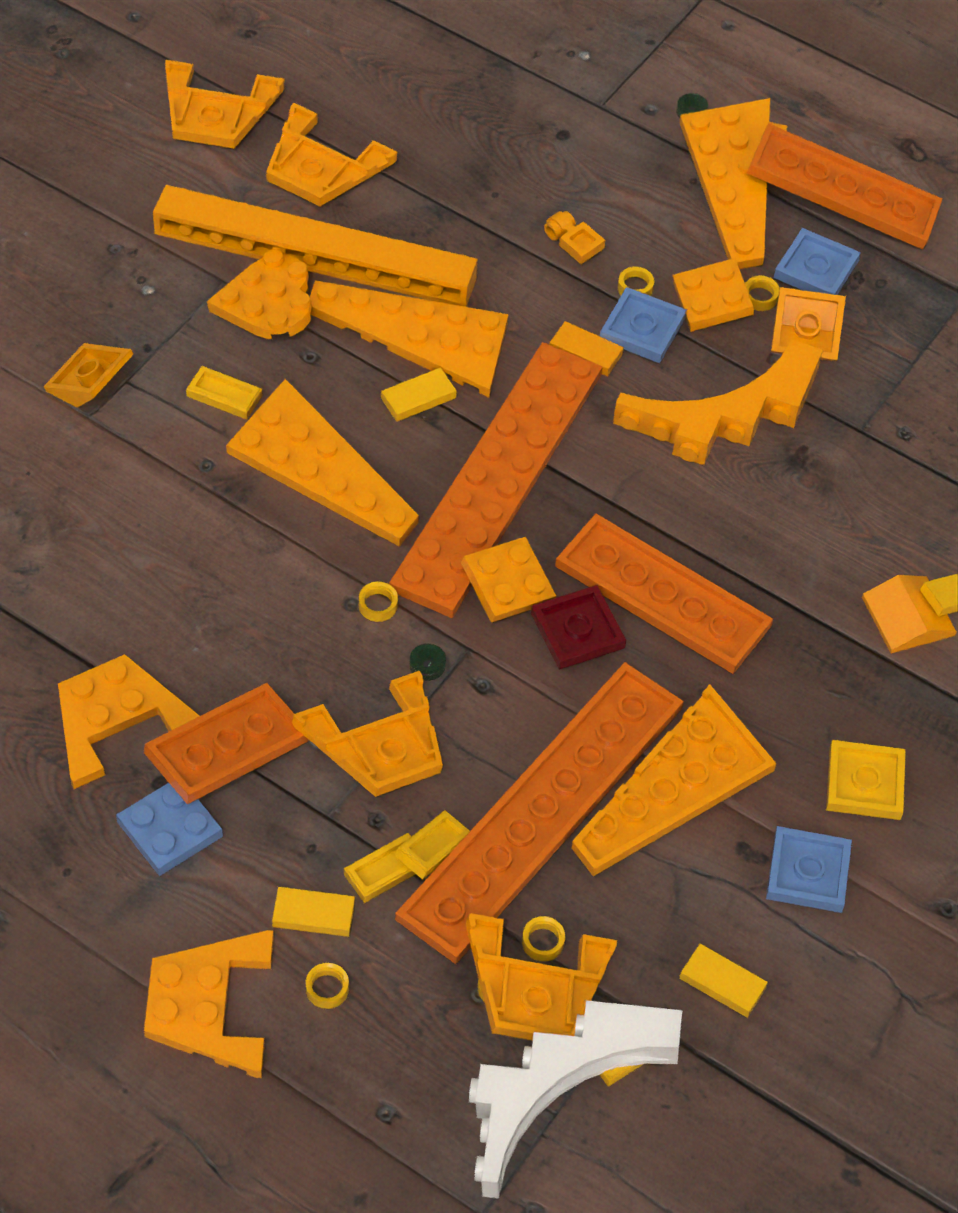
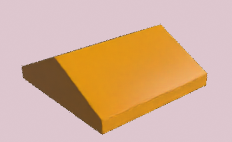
[771,287,846,362]
[43,343,133,408]
[862,575,957,654]

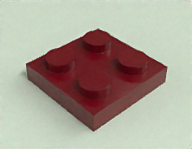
[531,585,626,670]

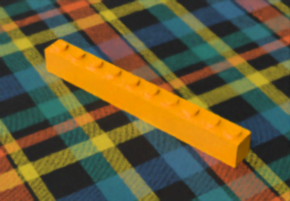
[153,185,478,307]

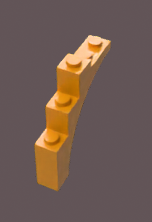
[613,339,823,465]

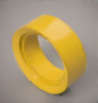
[617,267,654,296]
[745,275,780,311]
[359,581,398,622]
[522,916,565,962]
[306,963,349,1009]

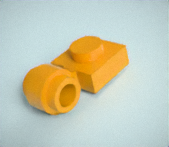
[544,211,606,265]

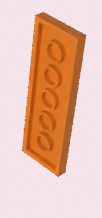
[747,123,942,250]
[555,514,773,674]

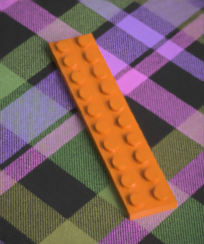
[389,342,603,618]
[395,662,684,964]

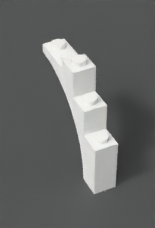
[469,1000,682,1198]

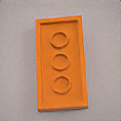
[144,683,309,805]

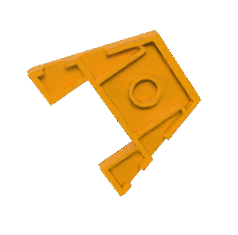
[165,60,285,149]
[266,103,397,206]
[58,654,200,789]
[292,671,443,797]
[466,913,617,1041]
[144,930,274,1078]

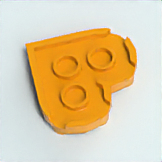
[207,250,312,339]

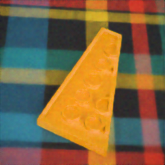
[679,98,770,269]
[310,280,509,398]
[226,379,419,547]
[572,684,776,876]

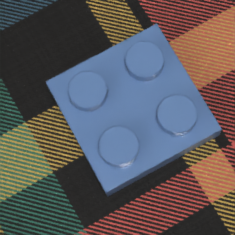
[774,228,861,295]
[600,287,687,363]
[116,783,223,876]
[766,826,852,913]

